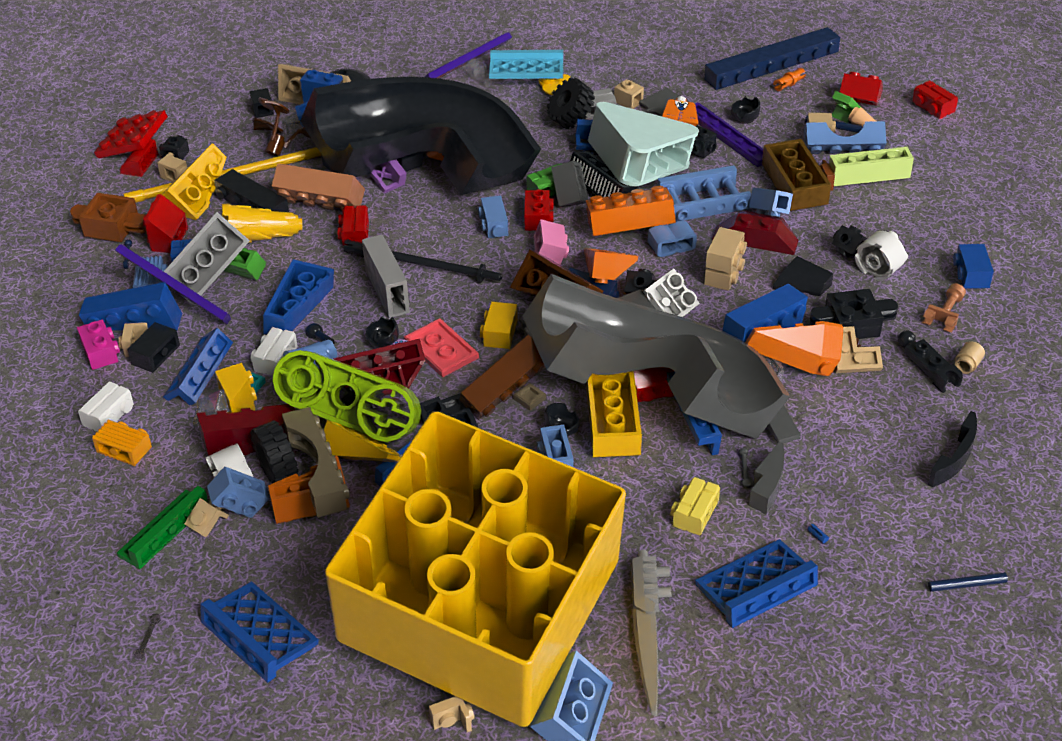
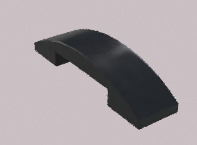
[928,411,977,487]

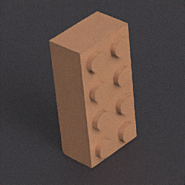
[272,163,365,211]

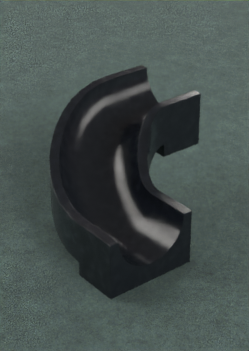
[300,77,541,196]

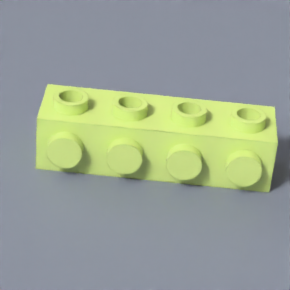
[829,147,914,186]

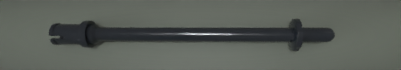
[343,239,503,283]

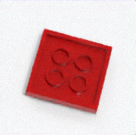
[94,110,168,158]

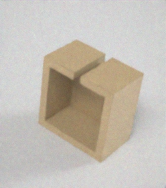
[704,227,747,291]

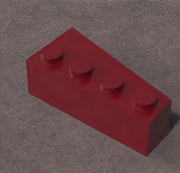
[196,404,296,456]

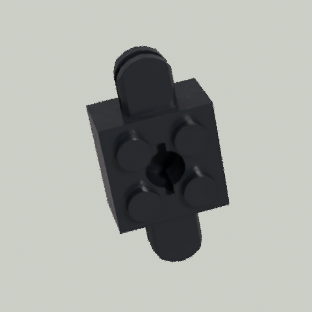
[810,289,898,339]

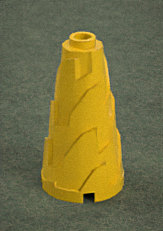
[222,204,302,243]

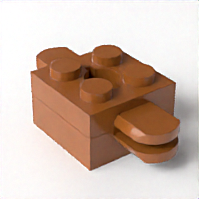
[70,193,147,242]

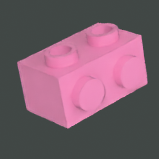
[534,219,569,265]

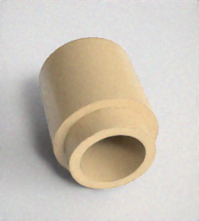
[955,341,985,374]

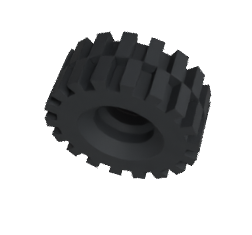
[546,77,595,129]
[250,420,299,484]

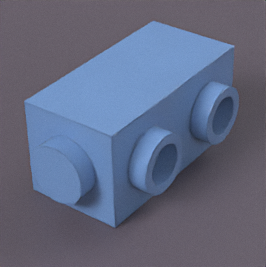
[749,187,793,217]
[478,195,508,238]

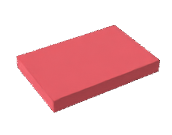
[404,318,479,378]

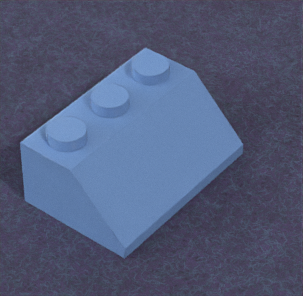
[530,651,613,741]

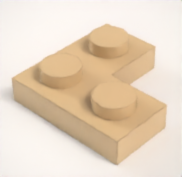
[835,326,883,373]

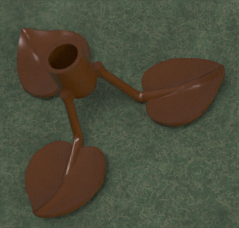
[252,97,311,157]

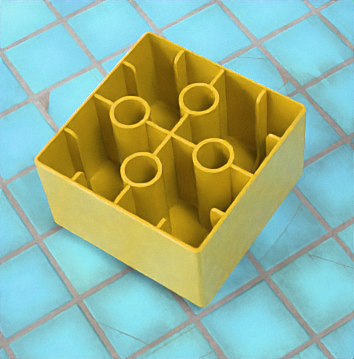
[325,412,626,727]

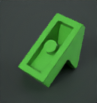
[832,91,861,123]

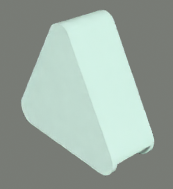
[588,102,699,186]

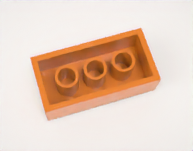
[585,186,676,236]

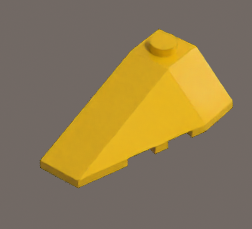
[162,143,227,220]

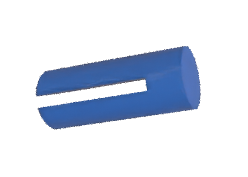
[808,524,829,544]

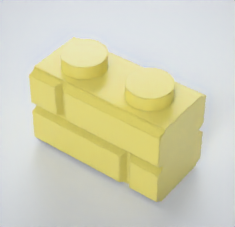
[670,477,720,535]

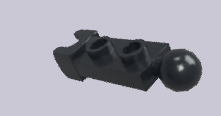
[898,330,963,393]

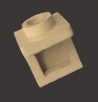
[119,323,148,357]
[184,498,229,537]

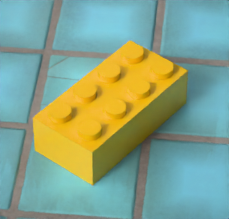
[586,371,642,457]

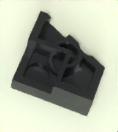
[773,256,833,296]
[420,393,478,428]

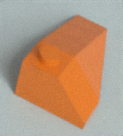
[745,321,844,376]

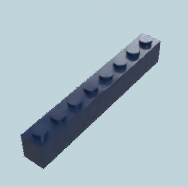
[704,27,840,90]

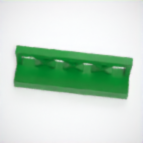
[117,486,208,569]

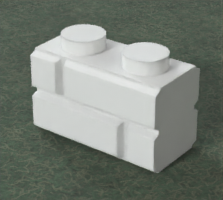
[250,327,298,376]
[78,381,134,432]

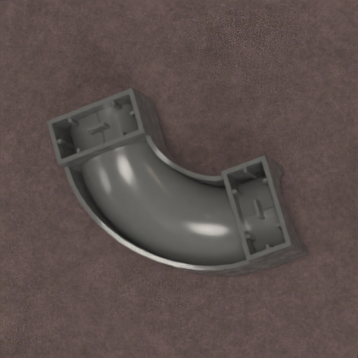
[523,274,790,439]

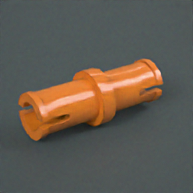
[773,68,806,91]

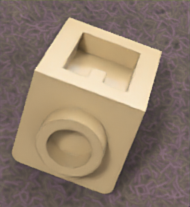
[429,696,475,732]

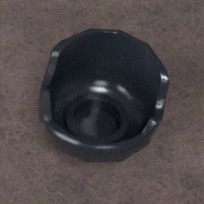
[731,96,761,123]
[365,316,399,348]
[544,403,580,437]

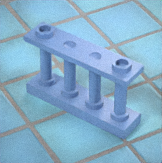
[657,165,751,222]

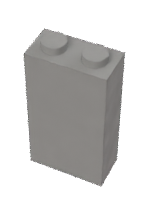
[362,235,410,318]

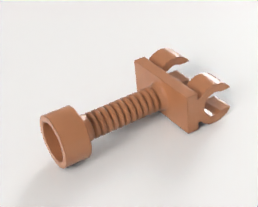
[922,283,966,333]

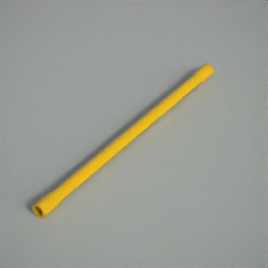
[123,147,322,203]

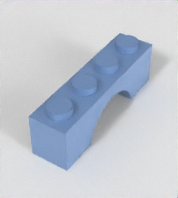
[803,121,887,154]

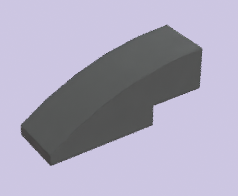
[749,442,784,514]

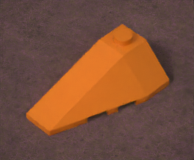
[584,248,638,283]

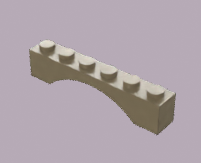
[282,407,350,518]

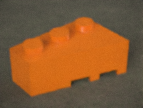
[268,455,350,524]

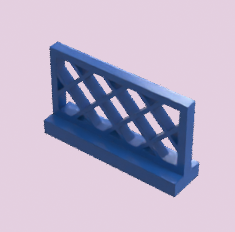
[695,539,818,628]
[201,581,319,683]

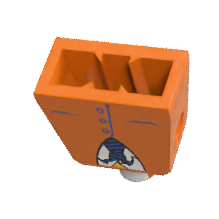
[662,96,698,127]

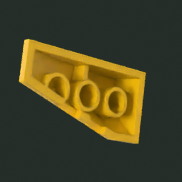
[324,420,402,462]

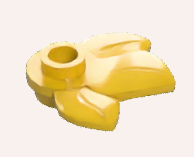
[539,74,571,95]

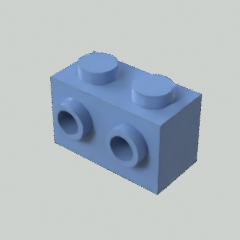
[537,425,573,467]
[207,467,270,518]

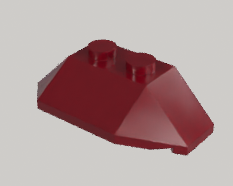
[712,210,799,255]
[333,339,426,396]

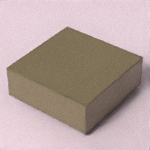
[513,383,546,410]

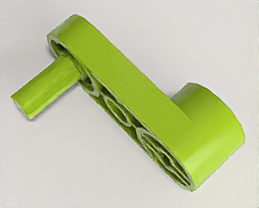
[273,350,421,442]

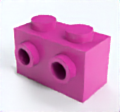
[77,319,120,370]

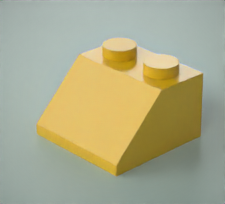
[215,363,257,413]

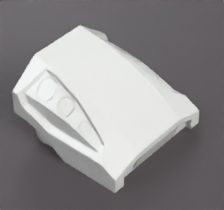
[643,269,700,317]

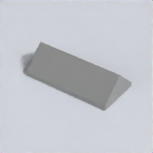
[164,212,250,305]

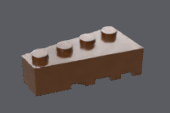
[510,249,604,297]
[459,334,545,420]

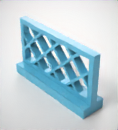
[489,50,563,79]

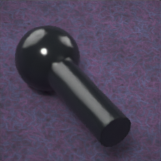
[306,323,335,344]

